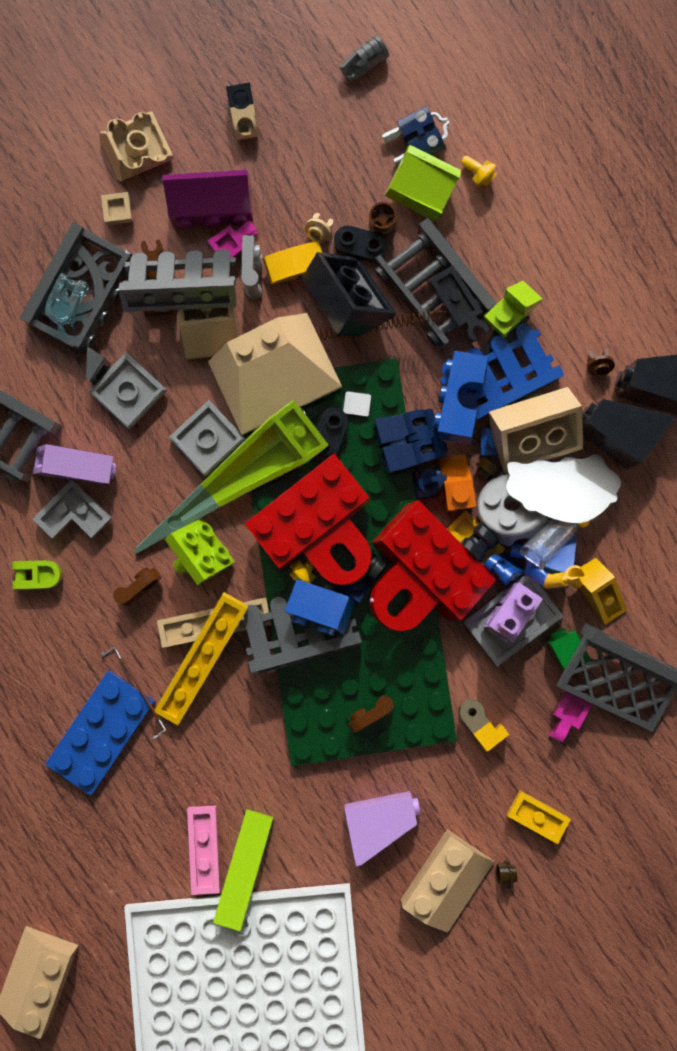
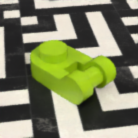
[12,560,63,589]

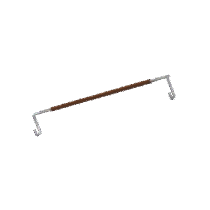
[100,647,166,739]

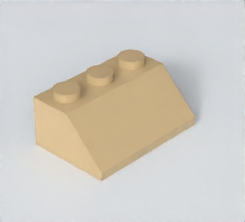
[489,387,583,474]
[401,829,494,933]
[0,926,79,1039]

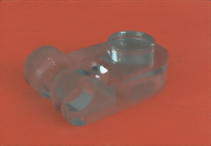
[45,273,89,325]

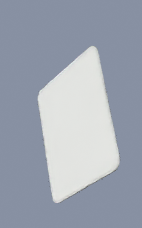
[343,392,371,416]

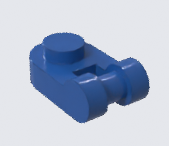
[484,554,524,586]

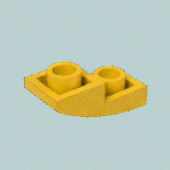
[263,241,322,284]

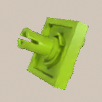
[165,518,235,585]

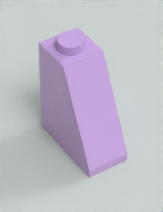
[32,444,116,484]
[345,791,421,866]

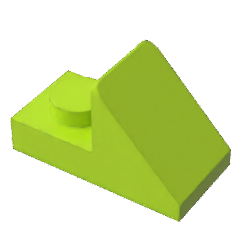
[484,281,543,338]

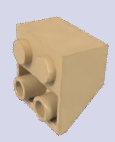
[178,307,239,360]

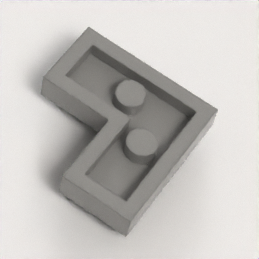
[33,480,113,539]

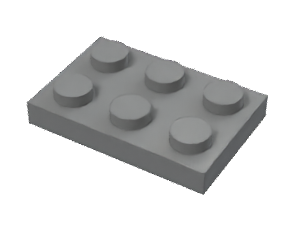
[462,574,564,667]

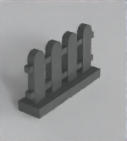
[119,249,237,312]
[239,583,362,676]

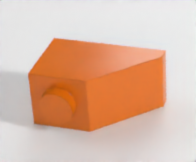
[438,455,476,513]

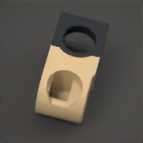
[226,82,258,140]

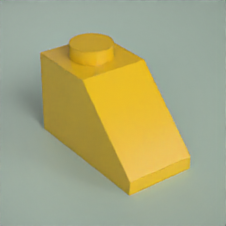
[579,558,628,625]

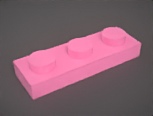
[187,805,221,895]

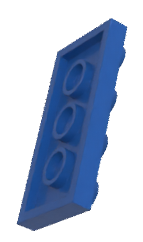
[45,670,155,796]

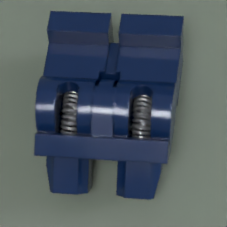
[372,409,448,475]

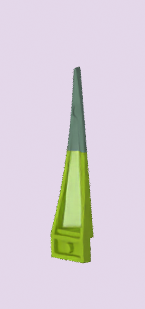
[135,399,329,553]

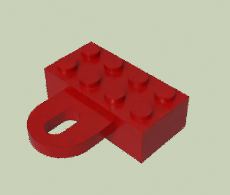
[245,454,371,585]
[370,500,497,631]

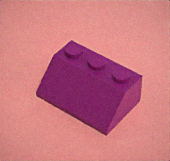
[162,170,253,229]

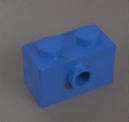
[285,580,355,636]

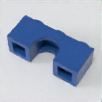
[434,351,488,445]

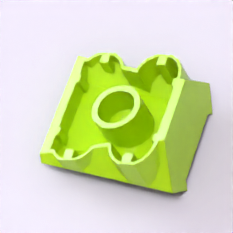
[385,145,461,221]

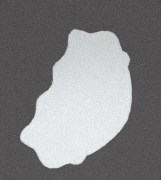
[506,454,621,523]

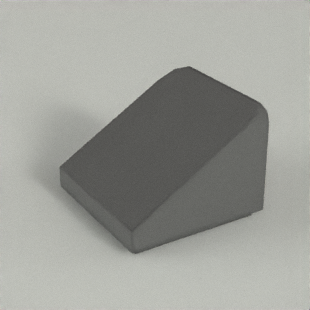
[86,347,110,385]

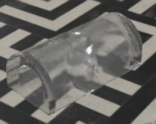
[520,518,578,570]

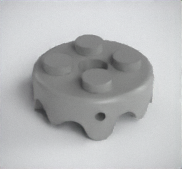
[477,474,548,546]

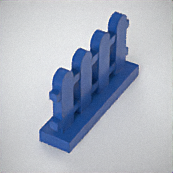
[439,323,565,422]

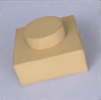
[101,192,133,225]

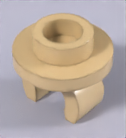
[304,213,333,243]

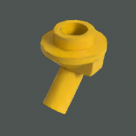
[461,156,497,188]
[289,558,316,584]

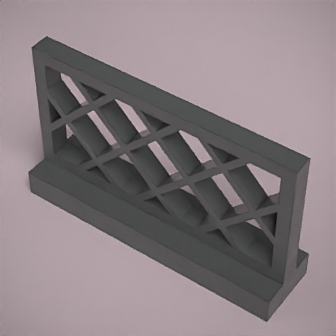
[556,623,677,732]

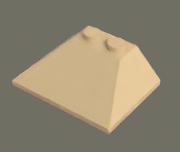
[208,313,343,436]

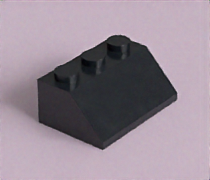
[302,252,396,337]

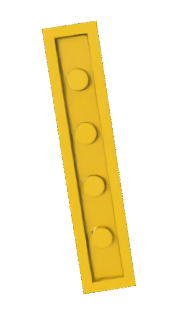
[155,592,248,725]

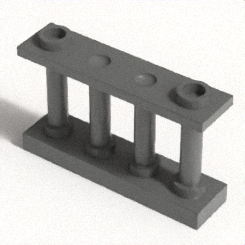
[375,218,497,350]
[0,390,62,483]

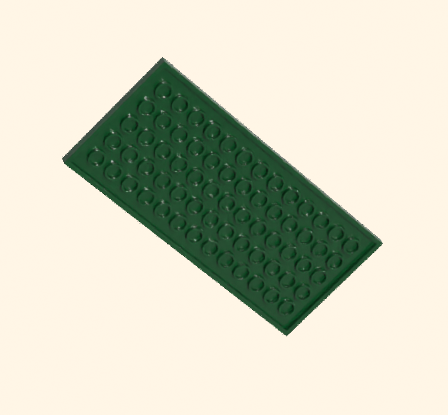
[243,358,457,766]

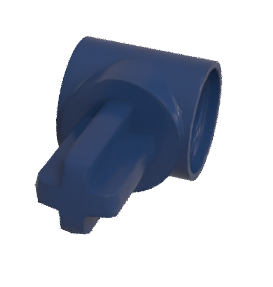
[412,468,447,499]

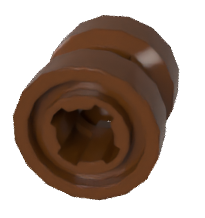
[369,202,397,237]

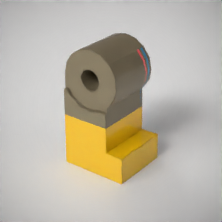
[458,699,510,752]

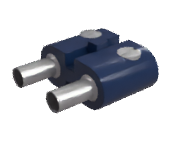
[382,106,450,168]

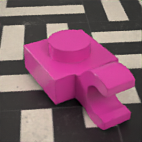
[208,221,258,257]
[549,691,592,742]

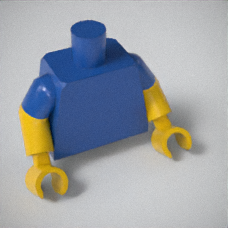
[510,520,589,589]

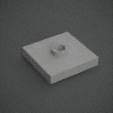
[88,352,167,430]
[169,400,246,478]

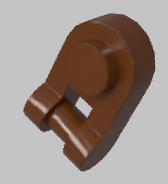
[113,567,162,606]
[347,695,394,734]

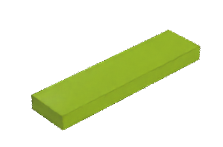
[213,809,274,931]

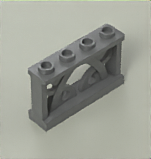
[20,222,132,354]

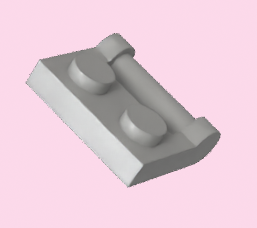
[241,235,263,300]

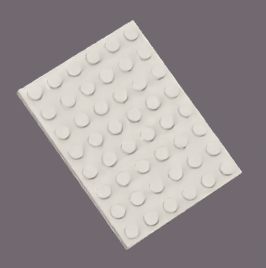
[124,883,365,1051]

